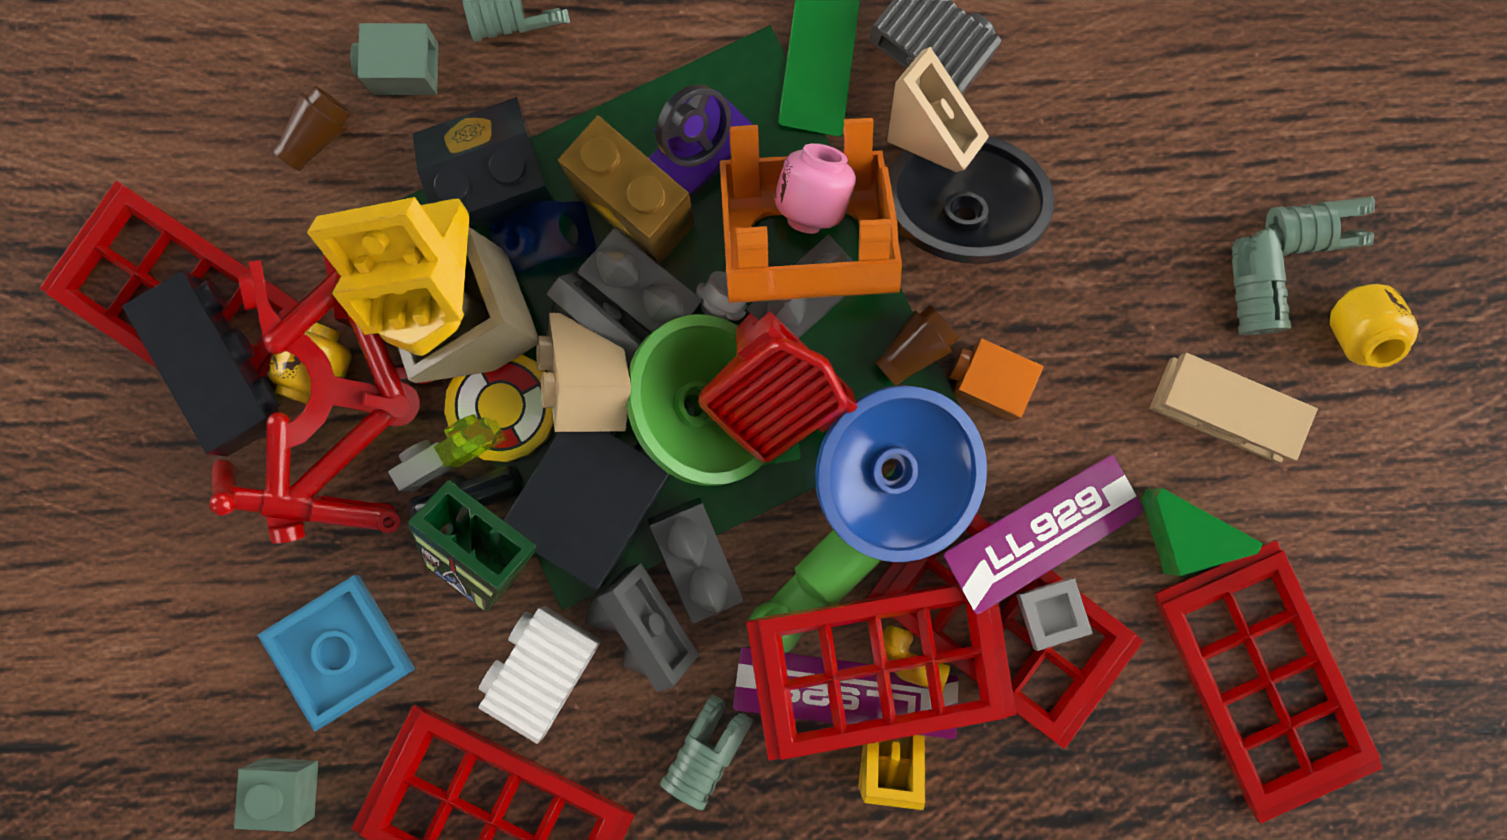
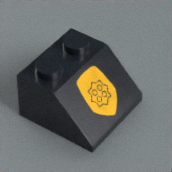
[412,97,554,230]

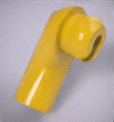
[883,625,951,692]

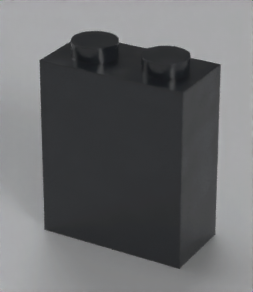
[504,431,672,590]

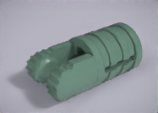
[462,0,570,43]
[1265,196,1375,256]
[1232,228,1291,335]
[660,694,754,810]

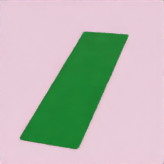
[778,0,860,137]

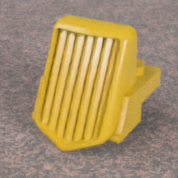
[307,197,469,356]

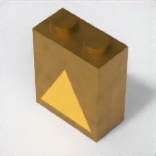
[558,115,695,265]

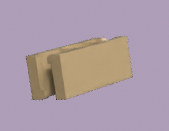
[1149,352,1318,463]

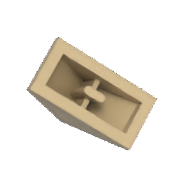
[887,47,989,172]

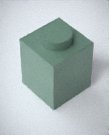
[350,23,438,95]
[234,758,319,832]

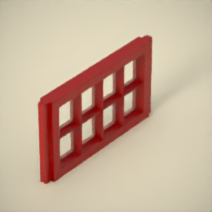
[39,180,299,380]
[865,513,1144,749]
[1153,540,1383,824]
[746,583,1016,761]
[351,704,635,840]

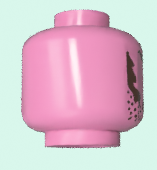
[774,143,856,234]

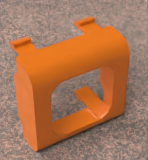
[720,118,902,303]

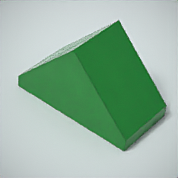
[1141,488,1263,576]

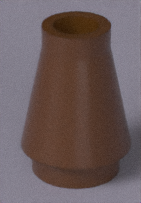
[273,86,352,171]
[874,305,960,386]

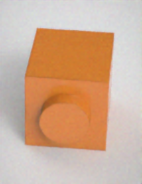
[949,339,1044,422]

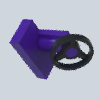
[649,85,753,200]

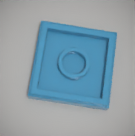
[257,575,416,732]

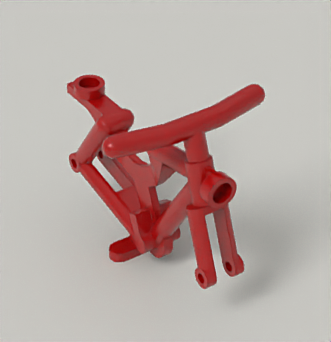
[209,259,432,544]

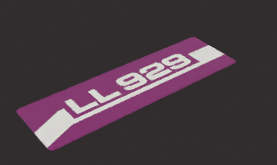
[944,455,1144,614]
[733,648,959,739]

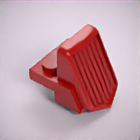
[699,311,858,463]

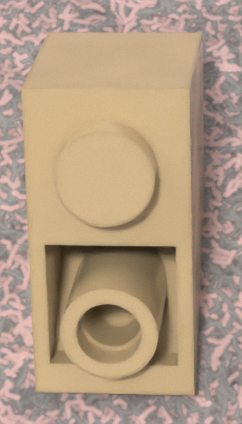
[536,313,631,432]

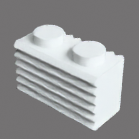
[478,606,602,744]

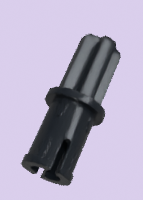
[409,466,522,518]

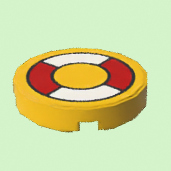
[444,354,554,463]

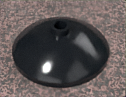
[889,136,1054,264]

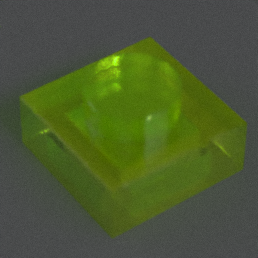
[433,414,507,468]

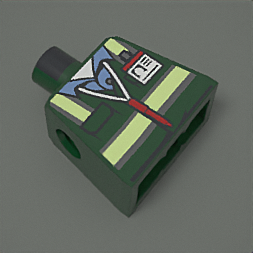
[408,480,536,611]

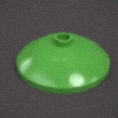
[626,314,764,486]

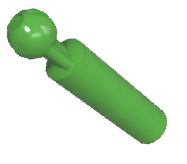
[748,466,896,655]

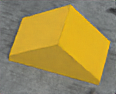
[858,735,925,810]

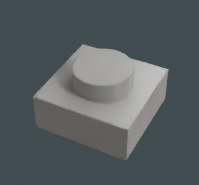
[388,440,460,492]
[1016,578,1093,651]

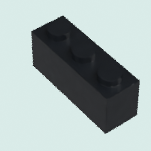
[122,271,283,457]

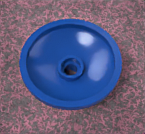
[815,385,987,562]

